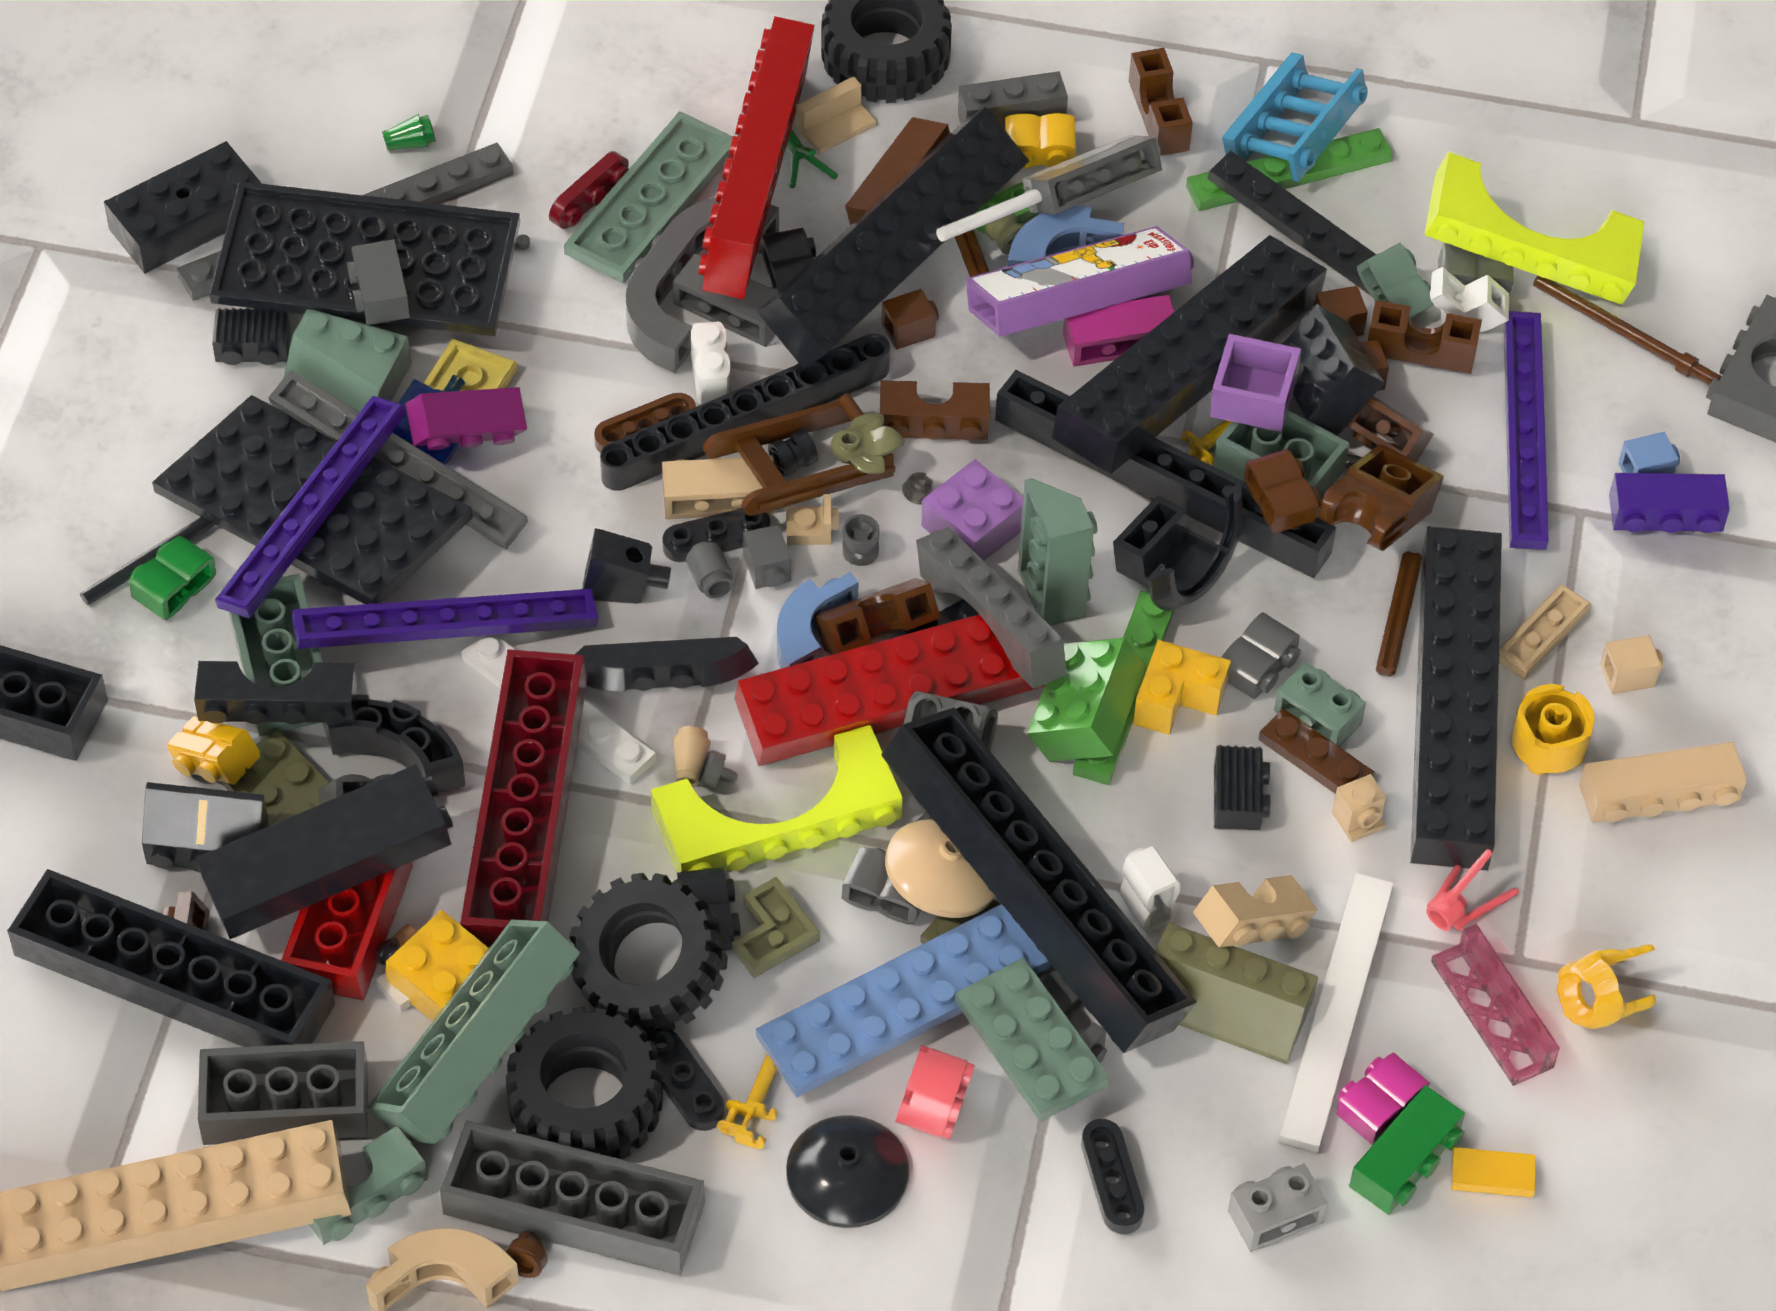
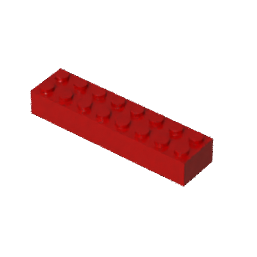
[734,614,1045,767]

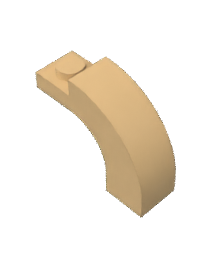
[366,1228,519,1311]

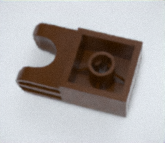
[1317,444,1444,551]

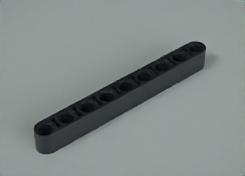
[600,334,890,491]

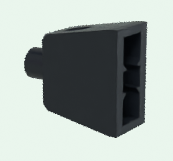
[582,528,671,604]

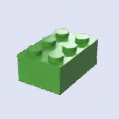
[1027,637,1146,762]

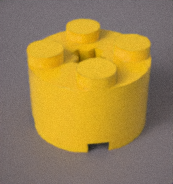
[1511,684,1595,775]

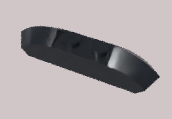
[575,637,759,692]

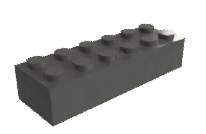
[440,1120,705,1275]

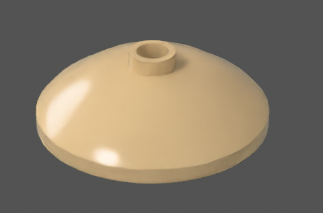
[885,819,995,918]

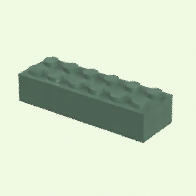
[367,920,580,1144]

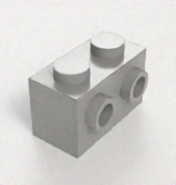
[1228,1163,1328,1252]

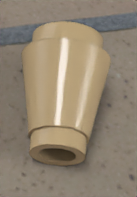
[673,726,711,786]

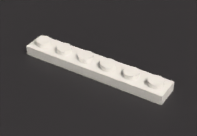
[462,635,656,785]

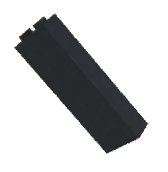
[195,764,453,940]

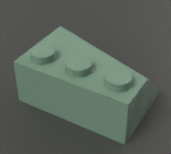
[283,309,411,412]

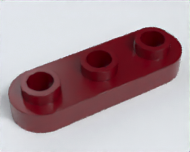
[549,151,629,229]

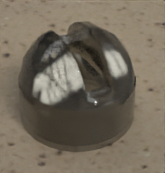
[902,472,934,505]

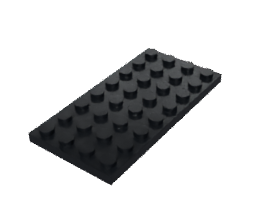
[209,181,520,336]
[152,395,473,604]

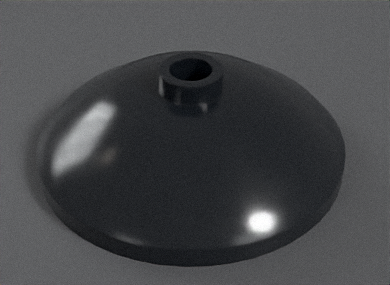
[786,1115,909,1228]

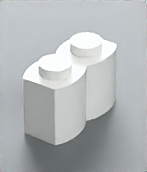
[691,322,731,405]
[1120,845,1181,934]

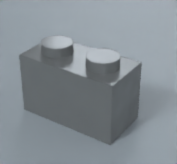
[347,239,410,325]

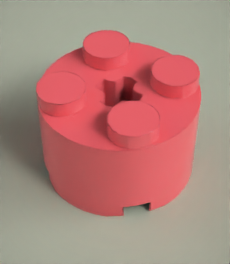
[895,1045,975,1139]

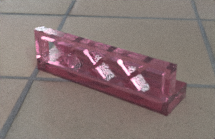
[1431,924,1560,1086]

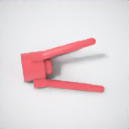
[1426,849,1519,931]

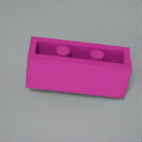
[1063,295,1175,367]

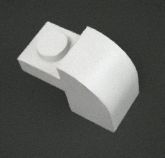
[1430,267,1509,332]

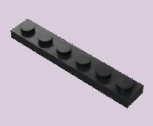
[1207,150,1377,296]

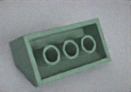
[1018,478,1098,626]

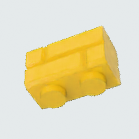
[167,716,260,785]

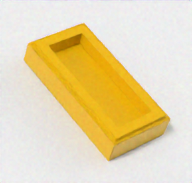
[1451,1147,1535,1197]

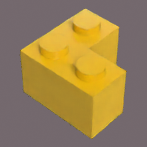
[1133,640,1231,735]

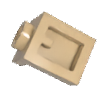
[786,494,839,545]

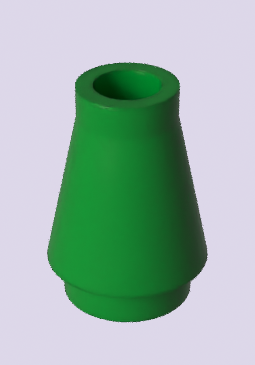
[382,113,436,151]

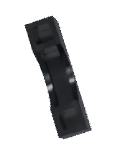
[194,661,357,725]

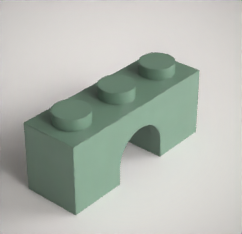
[308,1126,428,1245]

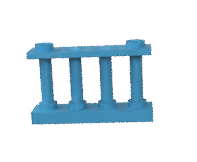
[1222,52,1368,182]

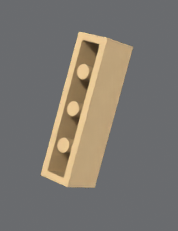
[1579,742,1747,823]

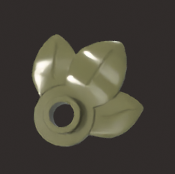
[831,413,905,474]

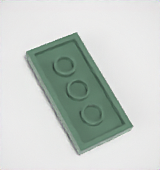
[955,957,1110,1122]

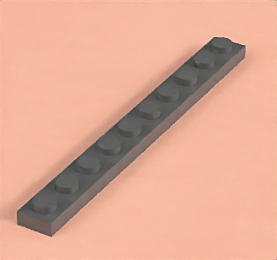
[177,142,514,301]

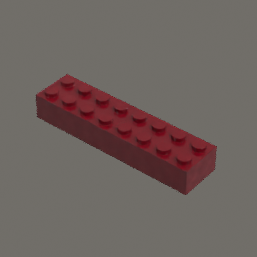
[460,649,588,947]

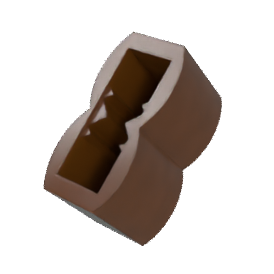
[1244,449,1321,534]

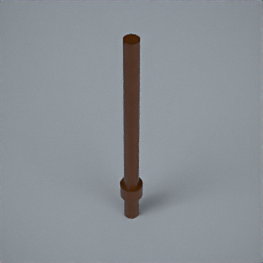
[1533,275,1722,386]

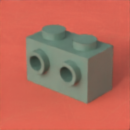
[1274,661,1366,747]

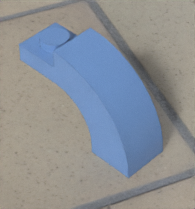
[777,572,859,669]

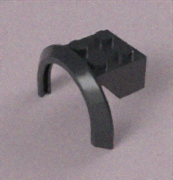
[1113,482,1243,611]

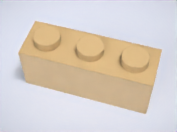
[662,456,776,519]

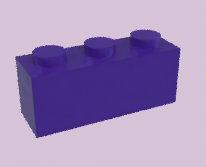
[1609,473,1730,533]

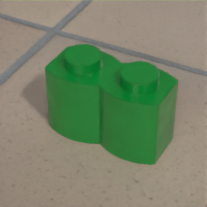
[129,536,216,620]

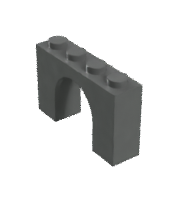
[1706,295,1776,443]

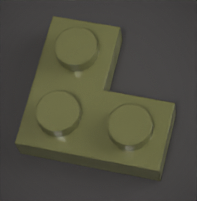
[732,877,820,978]

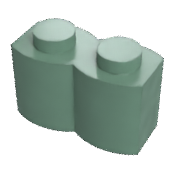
[1357,243,1434,318]

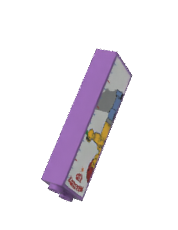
[966,226,1194,337]

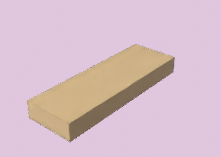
[1499,584,1592,680]

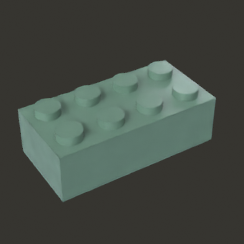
[229,573,322,736]

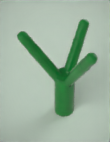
[787,129,838,188]

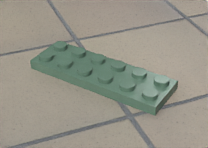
[564,111,733,283]

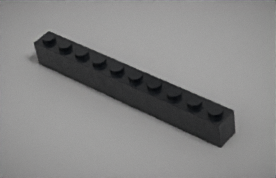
[995,369,1336,578]

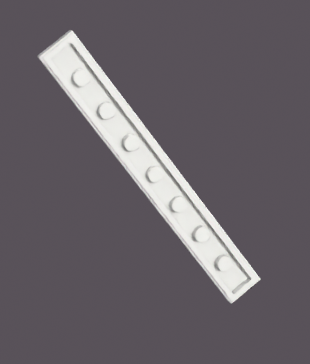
[1278,873,1394,1153]

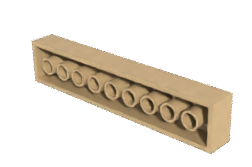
[0,1120,352,1292]

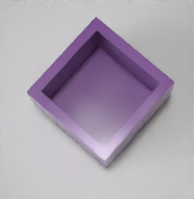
[1210,334,1301,432]
[921,459,1023,561]

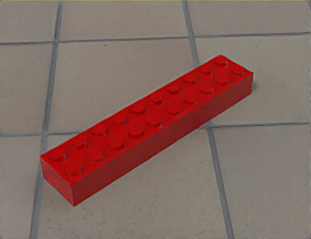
[698,16,815,300]

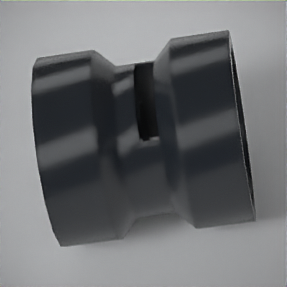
[768,429,818,477]

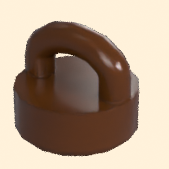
[506,1231,548,1278]

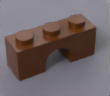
[1129,48,1193,156]
[1310,286,1389,391]
[1367,300,1482,374]
[880,380,990,441]
[814,578,941,654]

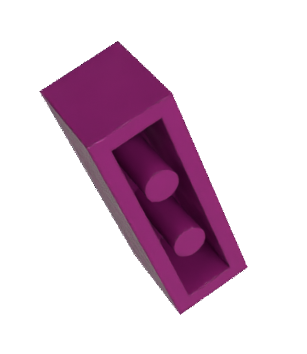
[406,387,527,450]

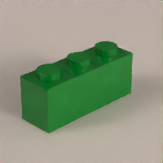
[1349,1085,1465,1215]

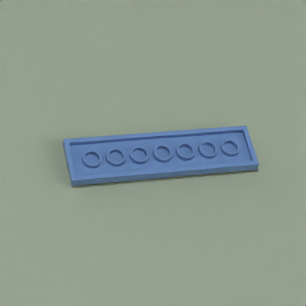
[756,904,1053,1098]

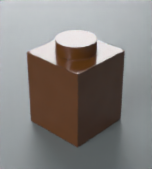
[881,289,939,350]

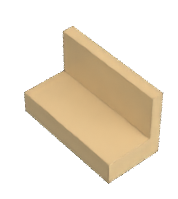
[796,76,877,154]

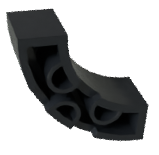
[323,694,465,793]

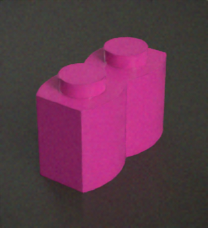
[1336,1052,1430,1145]

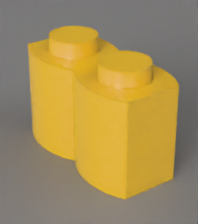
[1005,113,1076,169]

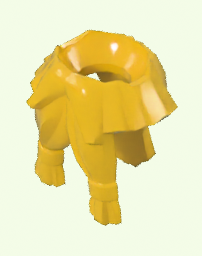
[1556,944,1657,1029]

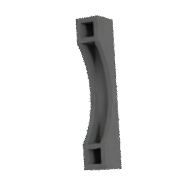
[916,527,1067,689]

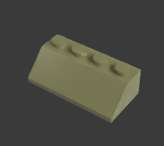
[1155,922,1318,1064]

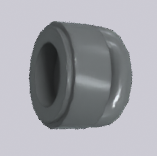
[699,750,738,791]

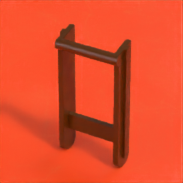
[703,393,895,516]

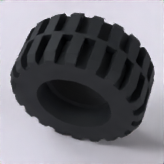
[821,0,952,103]
[569,873,728,1033]
[506,1007,663,1160]

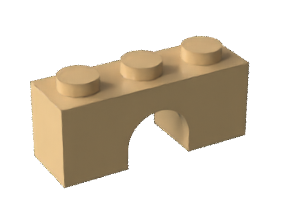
[1193,875,1318,948]

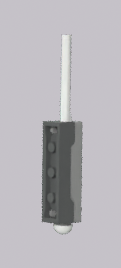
[936,135,1162,242]

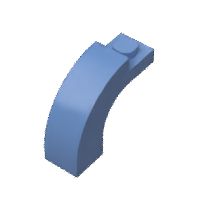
[1007,206,1125,267]

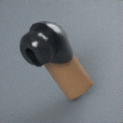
[376,924,418,965]

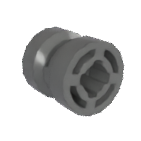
[842,514,880,566]

